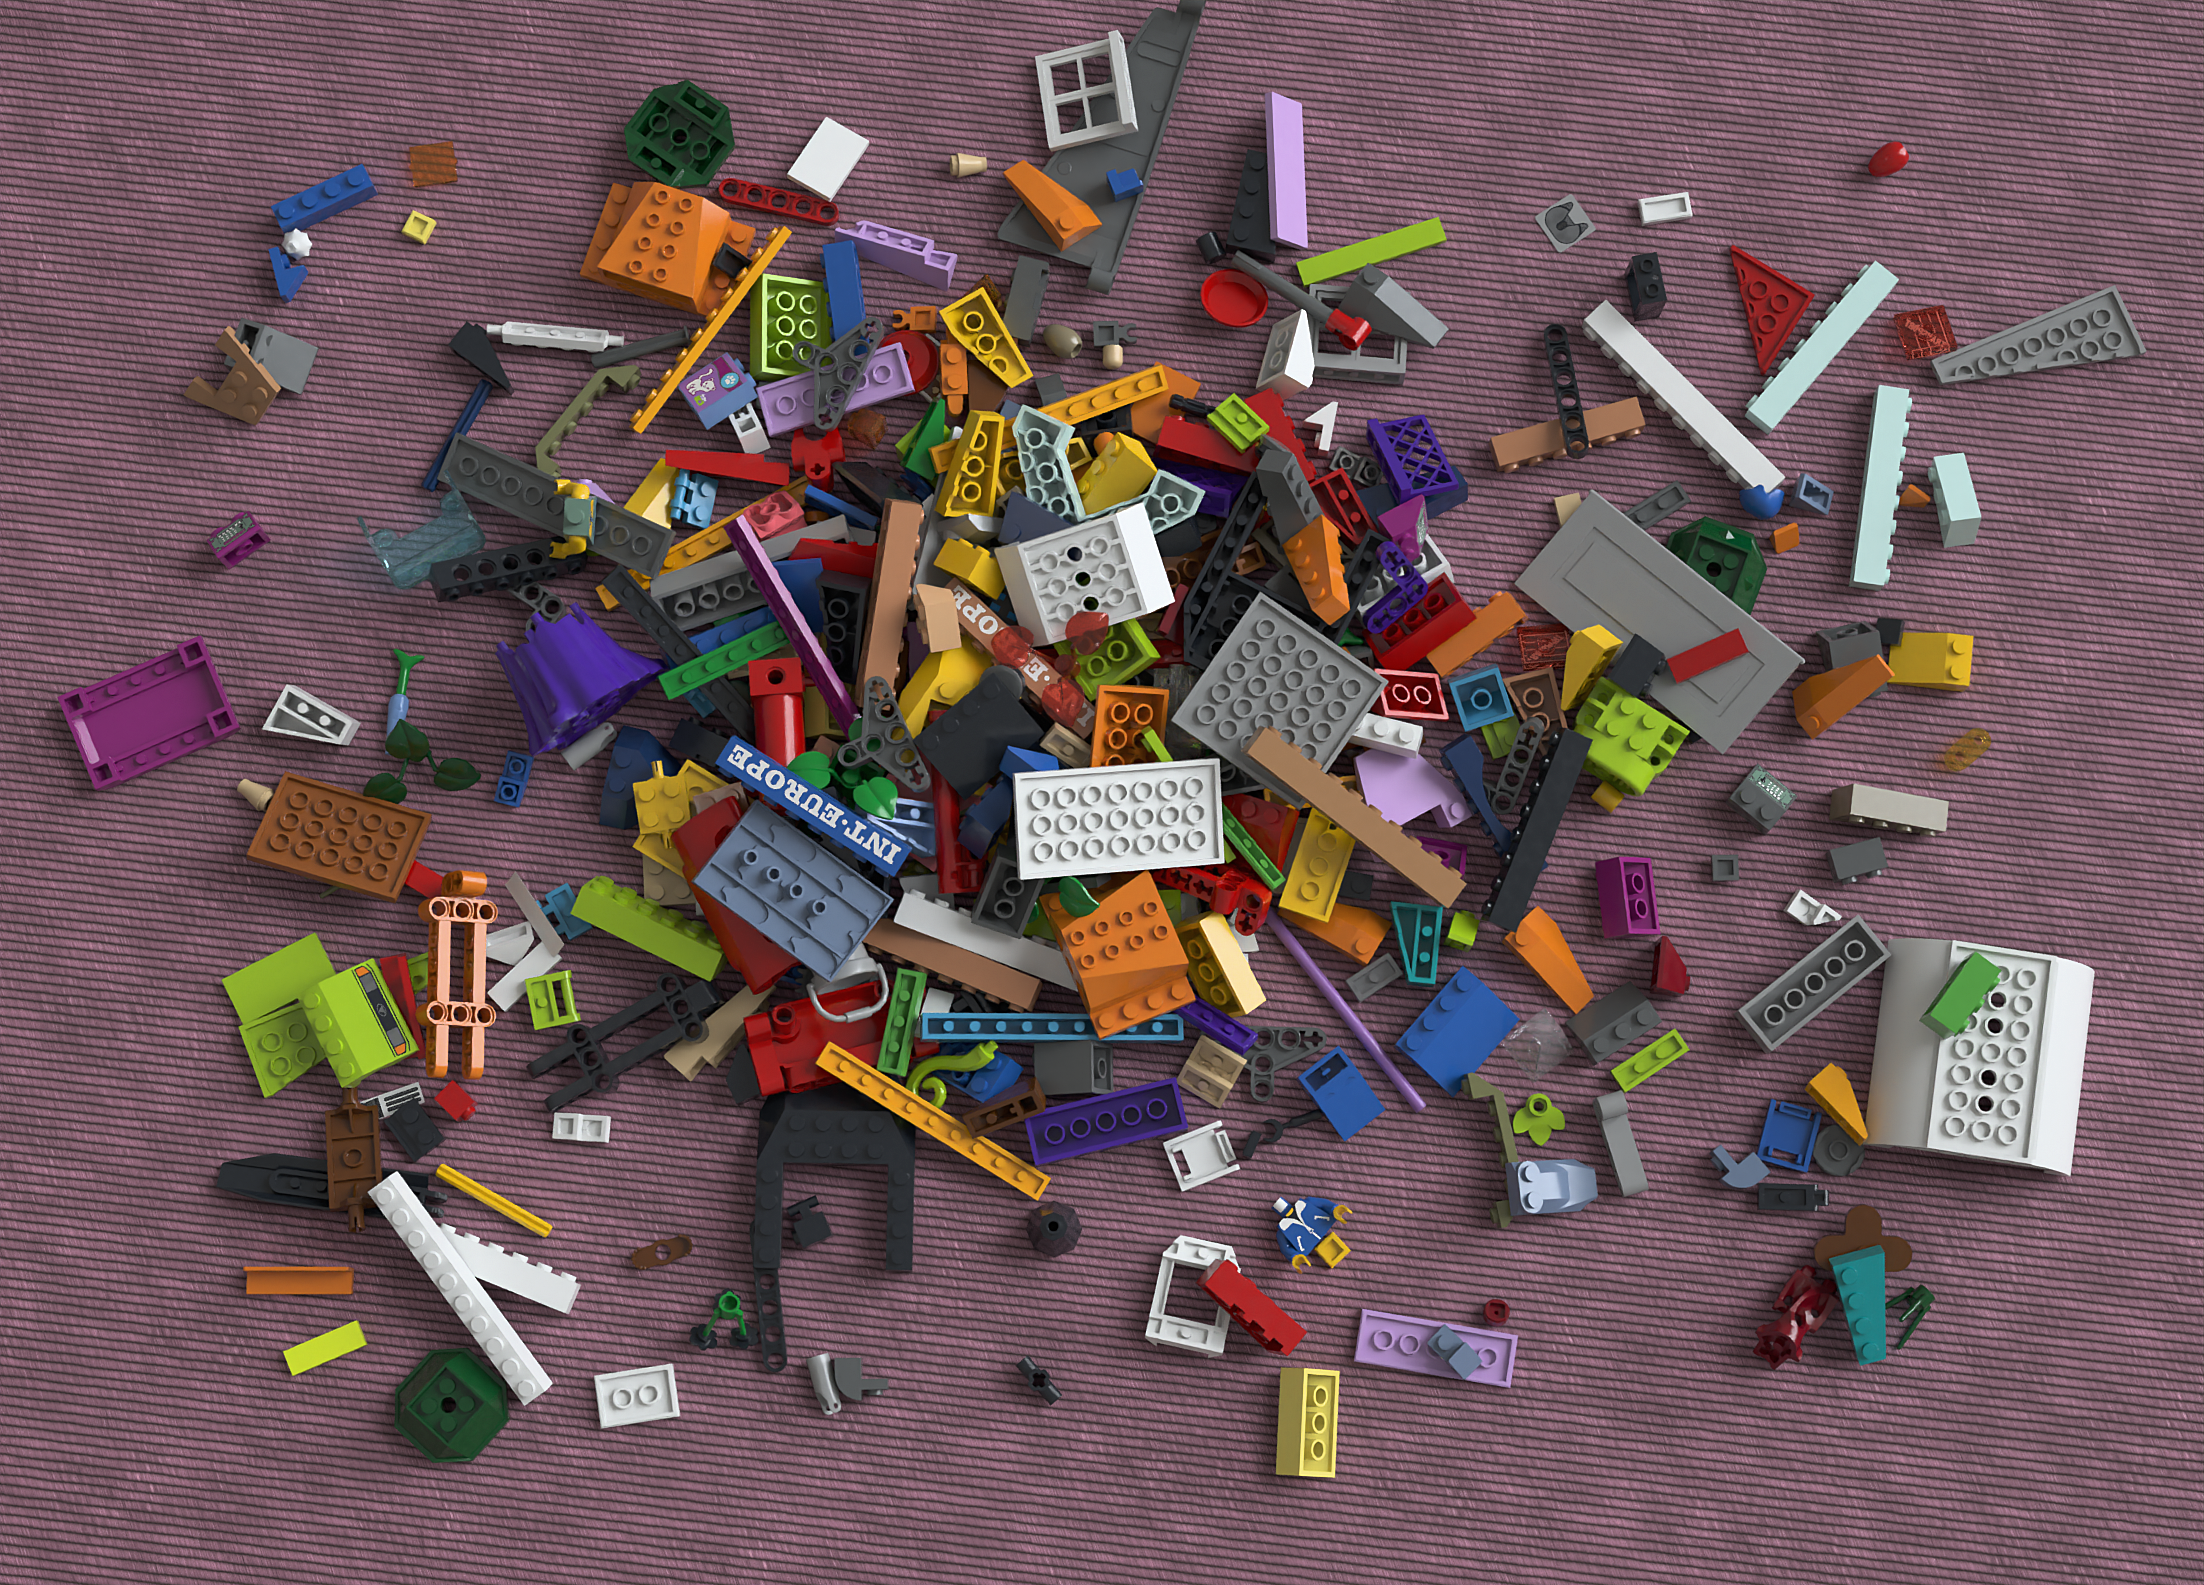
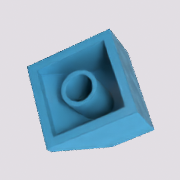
[1447,663,1514,732]

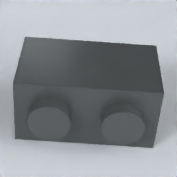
[1825,837,1888,885]

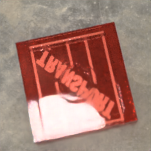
[1893,305,1958,361]
[1516,623,1571,671]

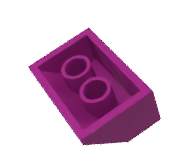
[1595,856,1661,939]

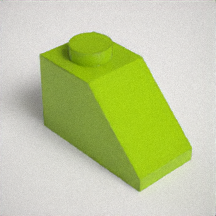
[1443,910,1480,953]

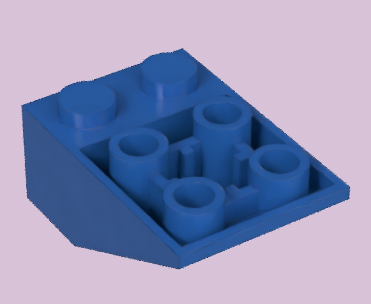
[931,1042,1024,1104]
[1296,1046,1385,1142]

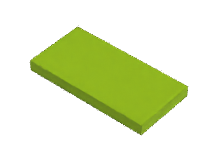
[222,932,336,1025]

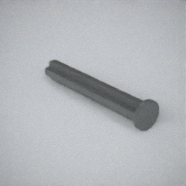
[591,326,691,368]

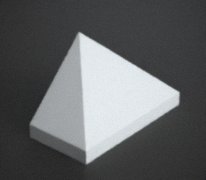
[486,921,534,966]

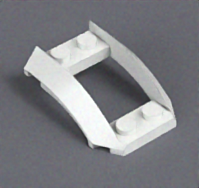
[1145,1235,1241,1358]

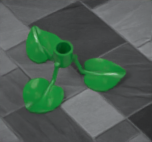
[787,716,898,820]
[1027,876,1100,923]

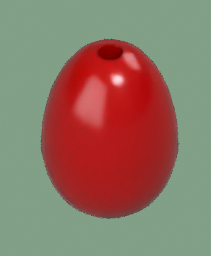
[1868,141,1909,177]

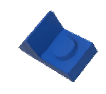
[268,247,308,303]

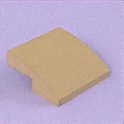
[1177,1035,1247,1108]

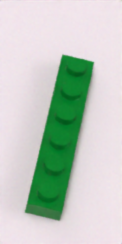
[657,620,791,700]

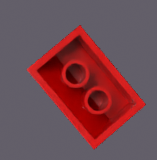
[1370,669,1449,722]

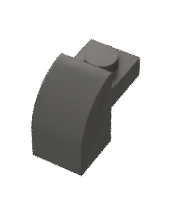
[835,1358,889,1401]

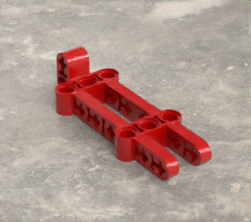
[1122,861,1272,936]

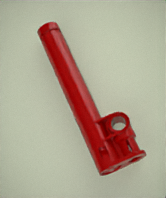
[928,710,989,894]

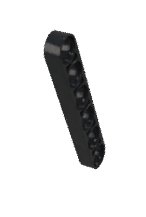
[1544,324,1589,459]
[749,1219,788,1372]

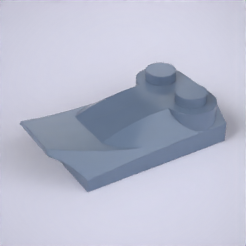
[1505,1159,1598,1216]

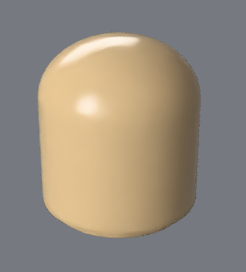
[1103,345,1123,370]

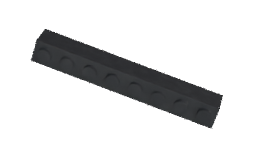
[1480,728,1593,933]

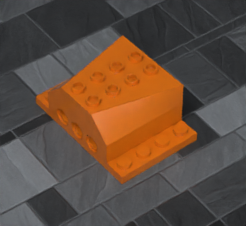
[580,182,756,318]
[1039,869,1196,1040]

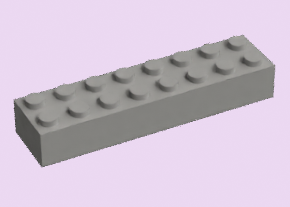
[649,514,855,631]

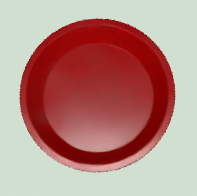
[1200,269,1268,328]
[877,330,939,396]

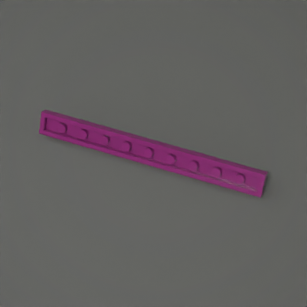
[723,515,861,742]

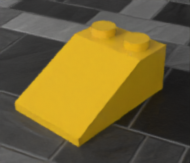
[1561,624,1623,711]
[1887,632,1973,692]

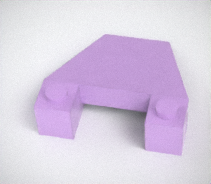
[1353,748,1472,862]

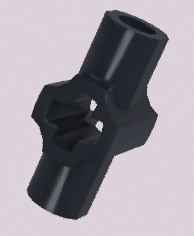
[1016,1355,1062,1406]

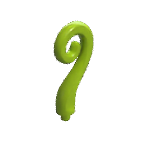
[905,1040,998,1109]

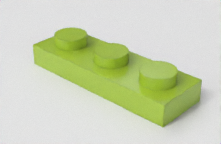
[1610,1029,1690,1093]

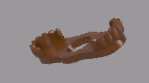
[631,1234,693,1270]

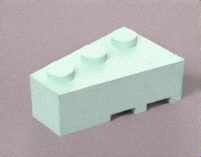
[1928,453,1981,548]

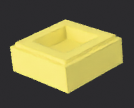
[401,210,437,245]

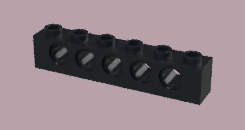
[429,536,588,603]

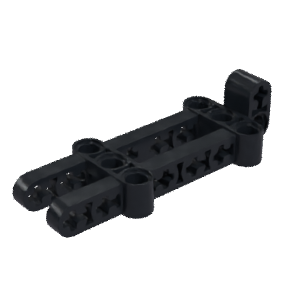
[526,973,727,1113]

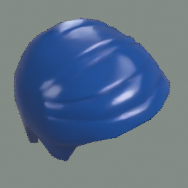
[1739,484,1785,520]

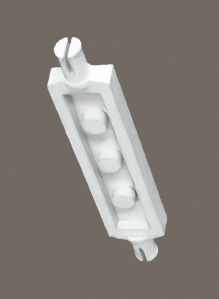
[487,321,624,352]

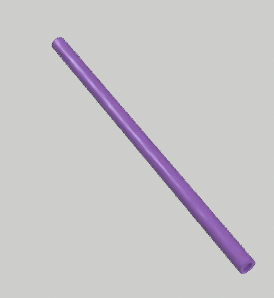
[1253,895,1426,1113]

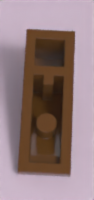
[962,1077,1046,1139]

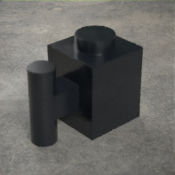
[787,1195,834,1249]

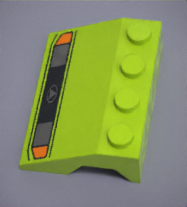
[296,958,419,1088]

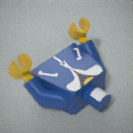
[1271,1196,1352,1274]

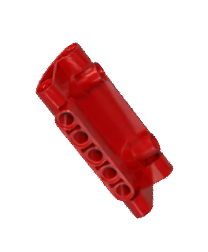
[670,796,802,995]
[743,979,939,1097]

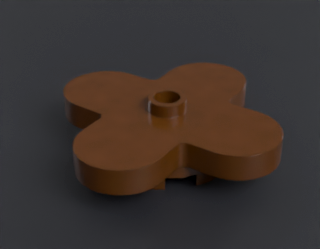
[1813,1204,1912,1272]

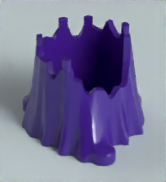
[495,602,669,757]

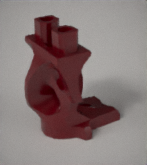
[1753,1265,1839,1370]

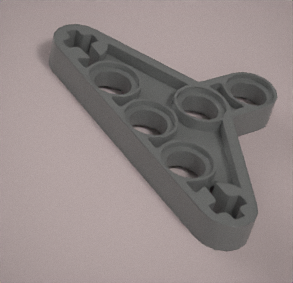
[792,317,885,432]
[837,676,931,793]
[1199,1026,1327,1103]

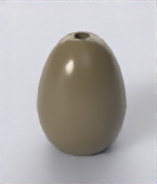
[1043,324,1082,359]

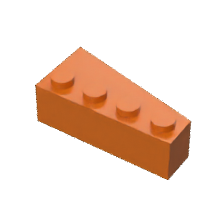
[1282,514,1350,625]

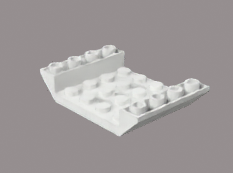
[994,502,1175,647]

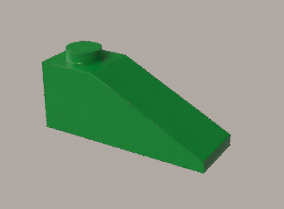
[899,397,945,481]

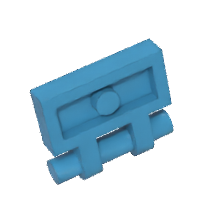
[669,468,719,530]
[536,883,593,941]

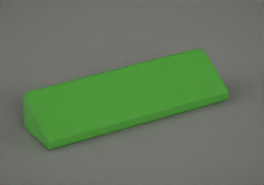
[1222,802,1286,891]
[876,968,927,1077]

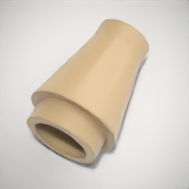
[950,153,987,178]
[237,779,274,812]

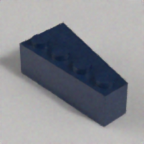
[1356,465,1468,534]
[998,491,1082,561]

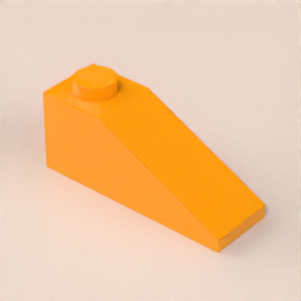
[1804,1063,1868,1146]

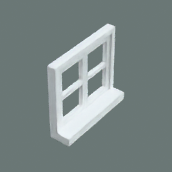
[1035,30,1138,152]

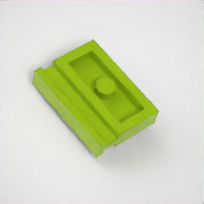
[1207,393,1269,454]
[1479,699,1526,760]

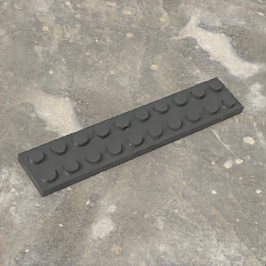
[437,432,676,579]

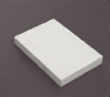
[787,117,869,202]
[594,1364,680,1429]

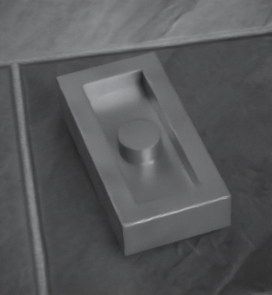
[1345,952,1403,1003]

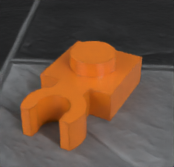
[892,306,937,334]

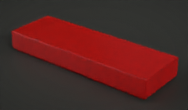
[1667,628,1749,684]

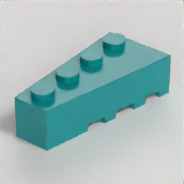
[1829,1245,1886,1366]

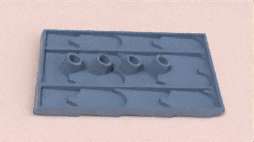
[691,800,894,982]

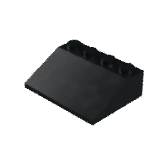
[912,673,1045,800]

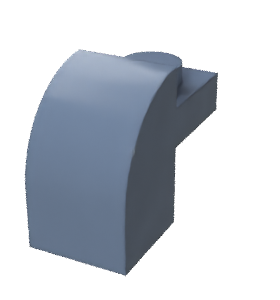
[1709,1145,1770,1190]

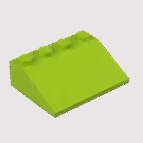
[750,273,832,382]
[1052,576,1161,702]

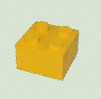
[933,538,1006,601]

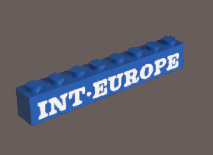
[715,735,912,877]

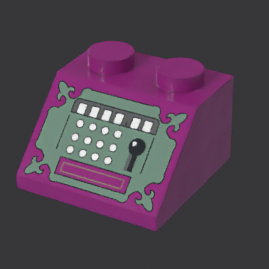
[1377,494,1429,563]
[206,511,271,570]

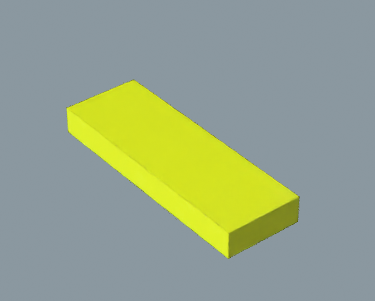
[283,1320,368,1376]

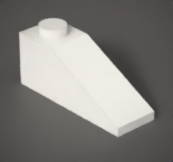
[728,402,771,454]

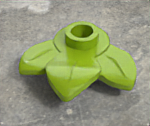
[1513,1093,1565,1146]

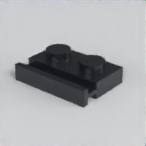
[383,1098,446,1163]

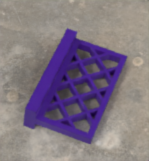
[1366,414,1459,505]
[1140,457,1249,518]

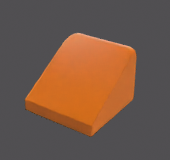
[1769,522,1800,554]

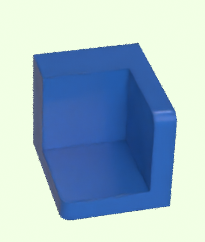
[1106,168,1143,202]

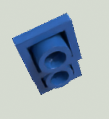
[494,750,535,808]

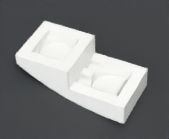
[552,1112,611,1143]

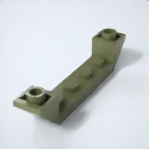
[535,365,642,479]
[1461,1072,1519,1228]

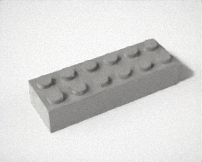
[1734,915,1891,1054]

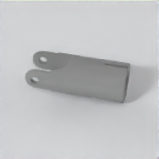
[560,723,617,771]
[806,1353,841,1415]

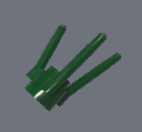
[1885,1284,1935,1350]

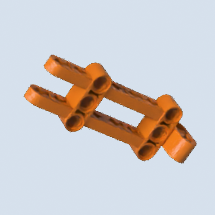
[415,870,498,1080]

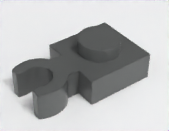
[1093,321,1137,349]

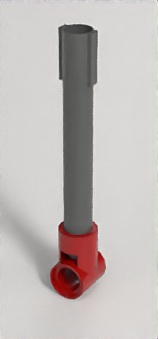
[1231,250,1372,351]

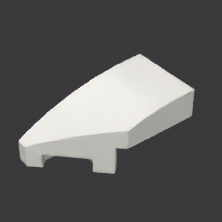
[1783,889,1842,925]

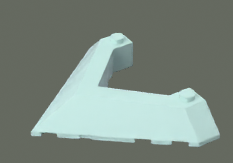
[1012,404,1205,573]

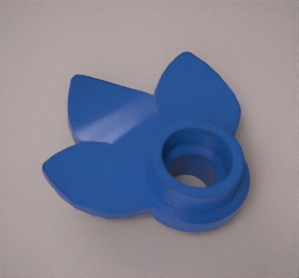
[900,467,935,503]

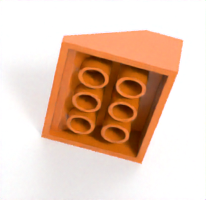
[1089,685,1169,767]

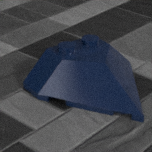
[599,725,682,830]

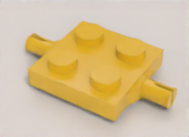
[633,761,692,849]

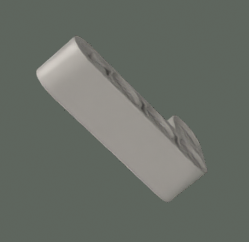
[1592,1090,1649,1198]

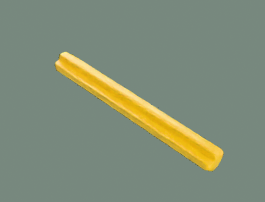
[435,1164,552,1237]

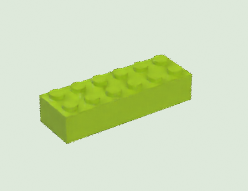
[570,876,728,981]

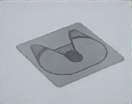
[1535,194,1596,253]

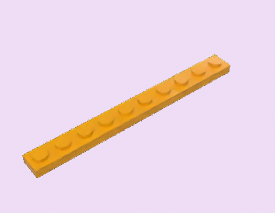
[629,226,792,434]
[928,364,1169,474]
[595,475,832,612]
[815,1041,1051,1201]

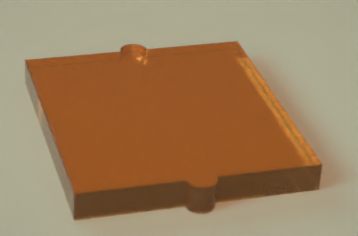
[409,141,458,188]

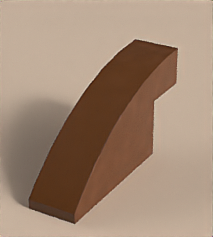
[966,338,1018,417]

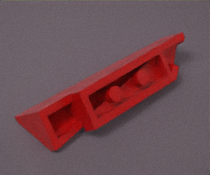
[665,450,790,486]

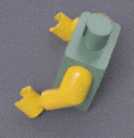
[549,479,597,559]

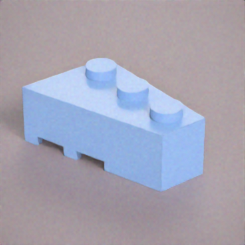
[855,798,936,858]

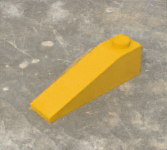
[623,458,680,529]

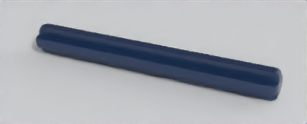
[421,379,493,492]

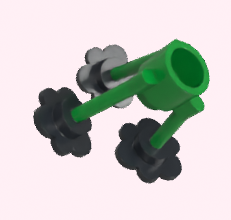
[689,1288,758,1351]

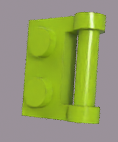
[525,970,581,1030]

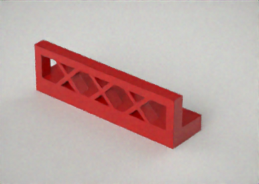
[380,953,426,1060]

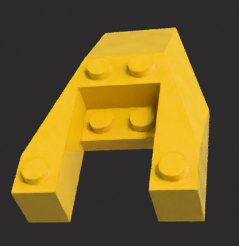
[879,635,993,798]

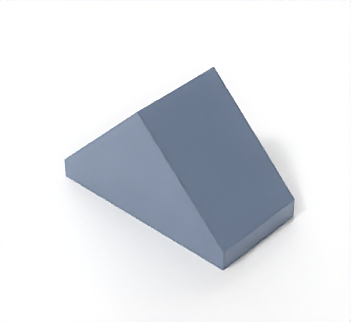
[1789,473,1834,515]

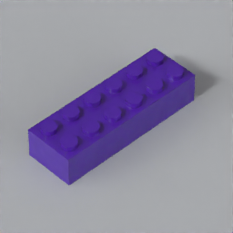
[1024,1077,1188,1167]

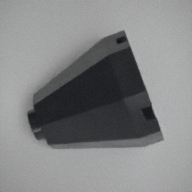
[1026,1201,1082,1258]

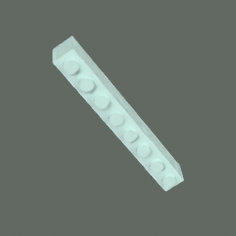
[1745,260,1899,435]
[1849,385,1912,591]

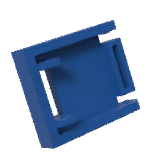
[1756,1099,1822,1174]

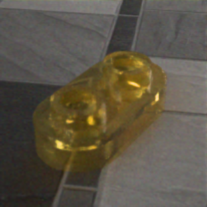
[1944,728,1991,771]

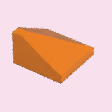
[1899,484,1931,508]

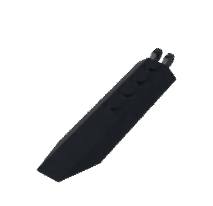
[216,1153,448,1219]

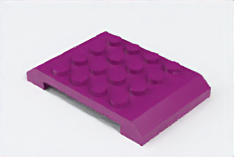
[57,635,241,791]

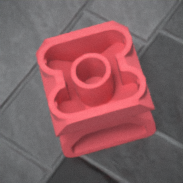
[741,490,807,542]

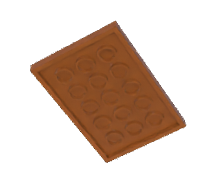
[246,771,432,903]

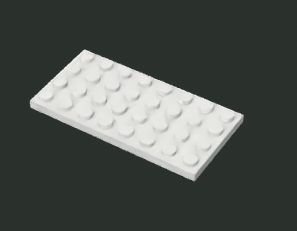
[1012,758,1224,880]

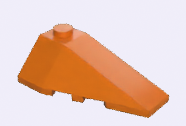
[1003,160,1102,252]
[1277,902,1392,967]

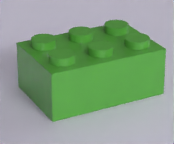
[1919,951,2002,1039]

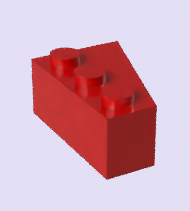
[1309,467,1378,552]

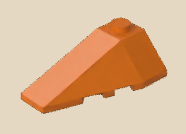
[1792,654,1895,740]
[1502,906,1594,1015]

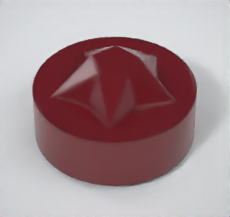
[1483,1299,1510,1327]

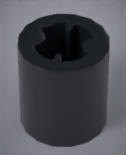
[1196,231,1226,265]

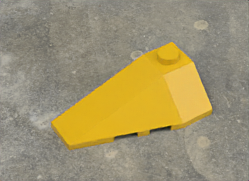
[939,287,1033,389]

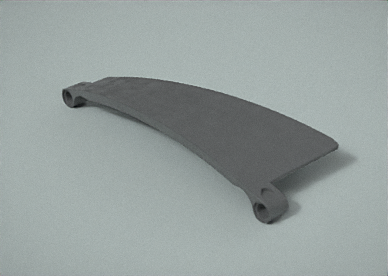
[998,0,1206,296]

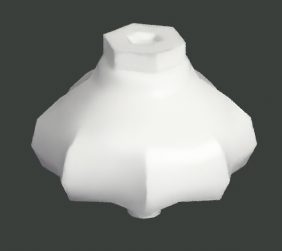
[282,228,312,260]

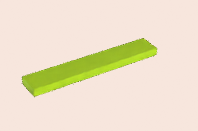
[1296,217,1447,288]

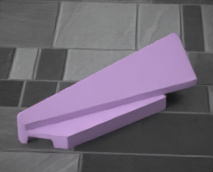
[835,220,957,291]

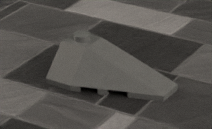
[1338,263,1449,349]

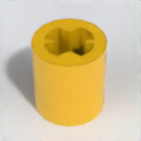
[1591,780,1625,814]

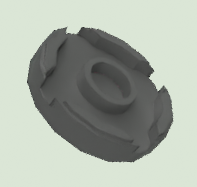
[1812,1124,1865,1177]

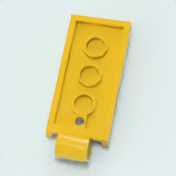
[1278,807,1356,924]

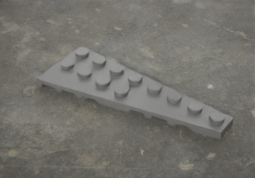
[1930,285,2147,385]

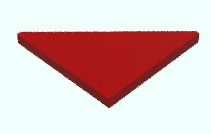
[1729,244,1815,376]

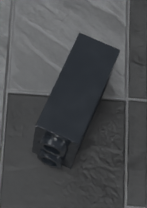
[1624,252,1667,322]

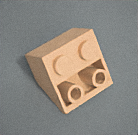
[913,584,962,653]

